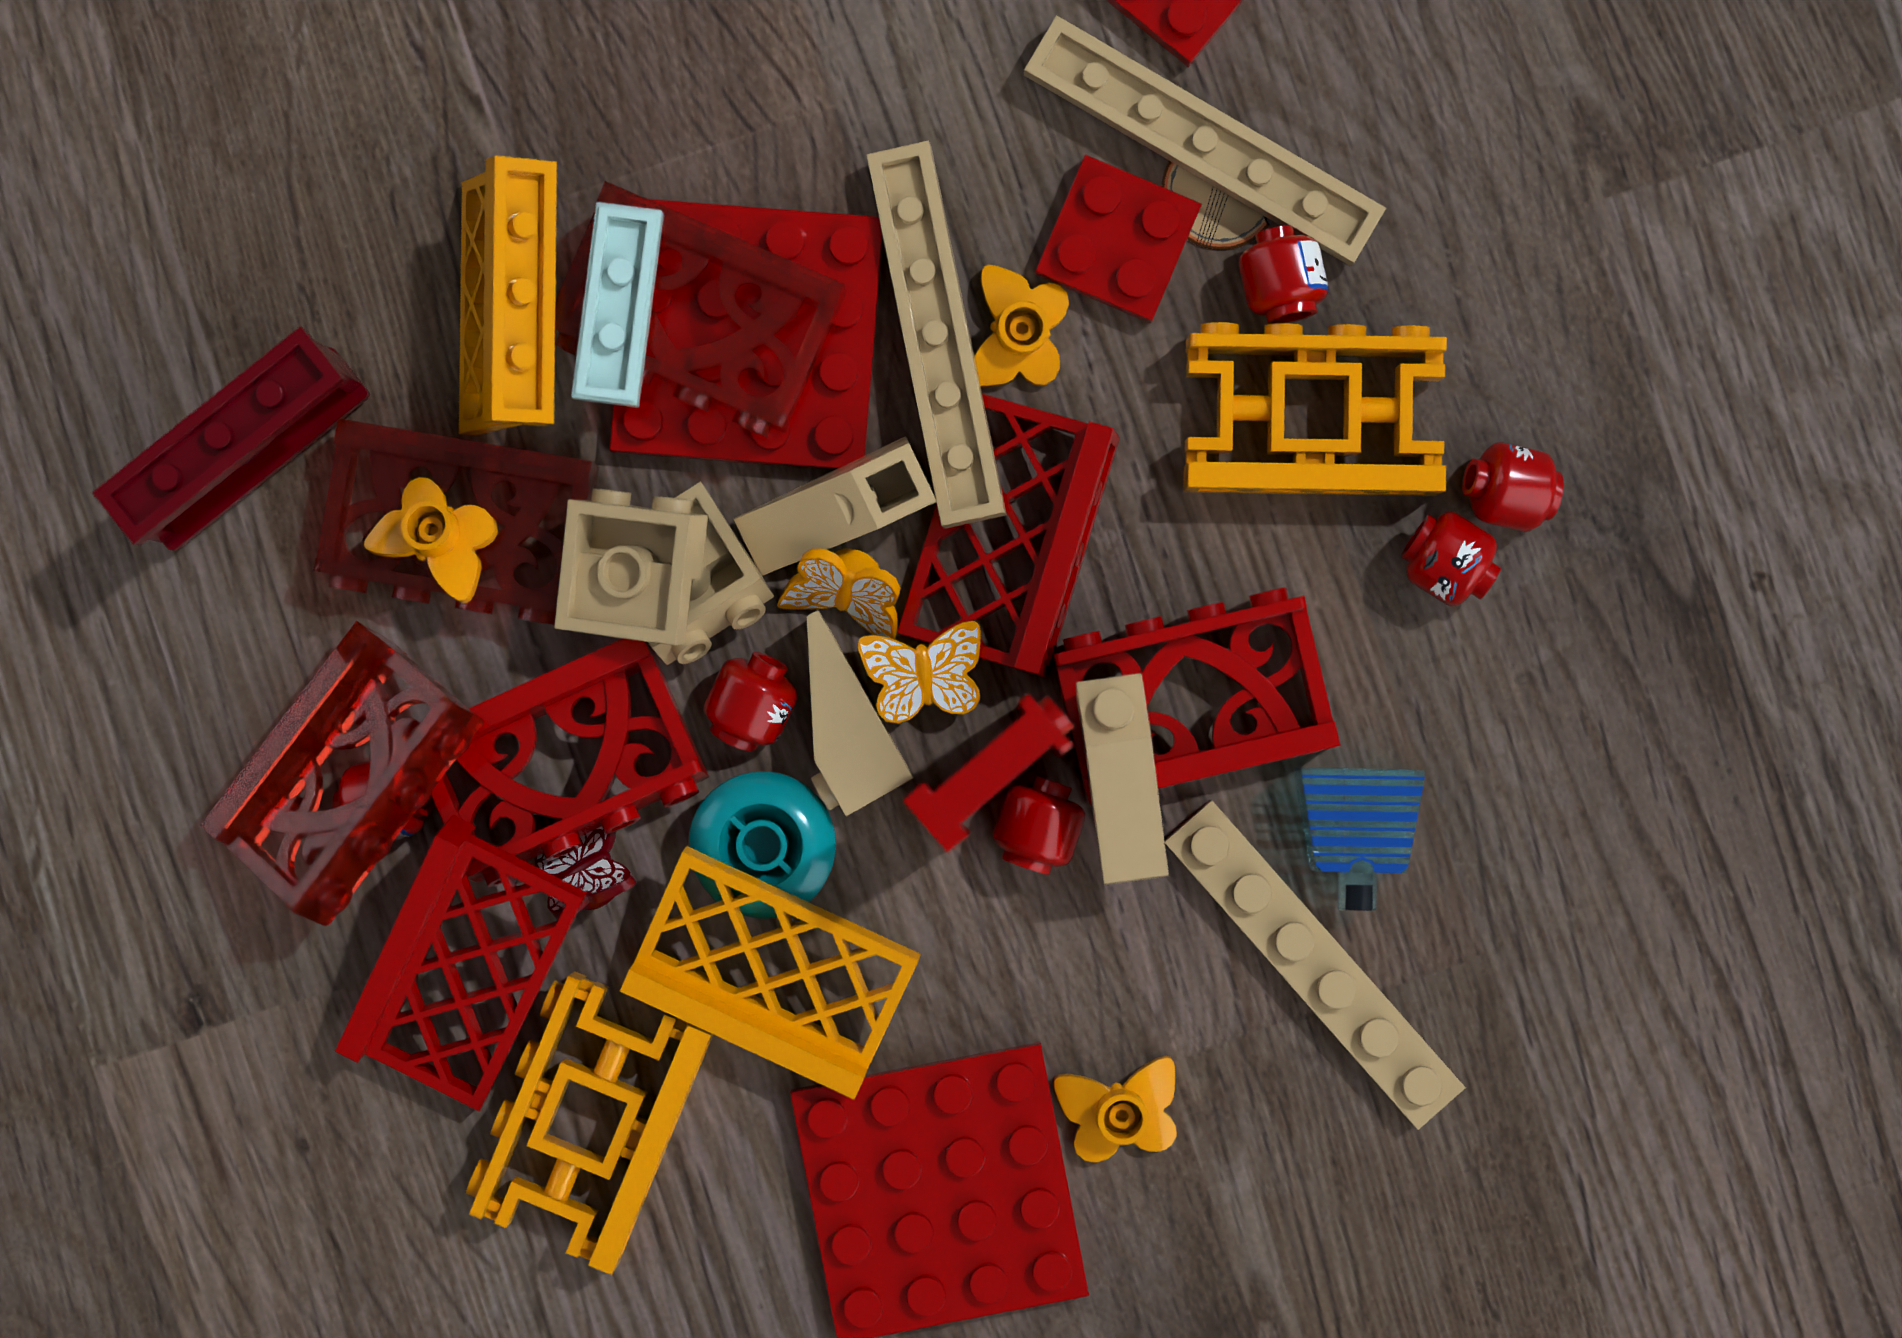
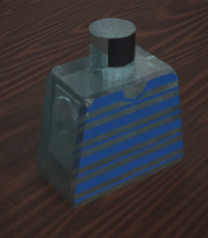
[1295,767,1425,911]

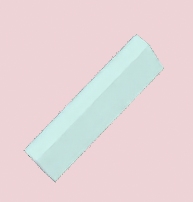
[571,202,664,408]

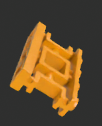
[1183,322,1447,496]
[466,971,713,1275]

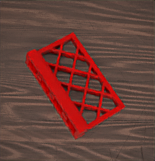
[897,394,1120,679]
[335,815,587,1112]

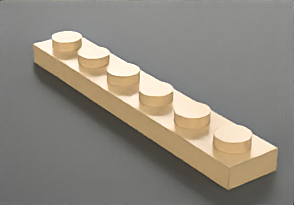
[1024,15,1386,266]
[867,140,1007,529]
[1164,800,1466,1130]

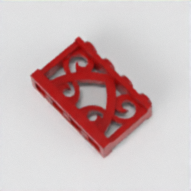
[1053,587,1341,805]
[405,638,709,887]
[903,693,1074,853]

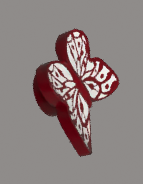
[535,827,636,920]

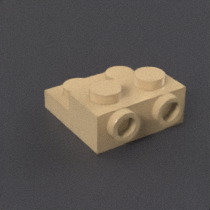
[649,481,775,665]
[554,488,708,646]

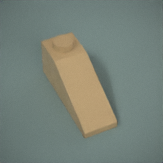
[807,610,914,816]
[1076,673,1169,885]

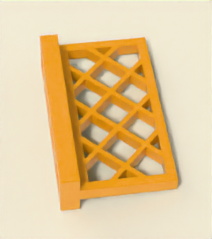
[459,155,557,435]
[620,846,921,1099]

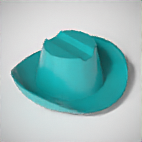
[688,772,836,919]

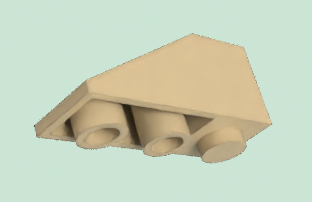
[734,436,936,576]

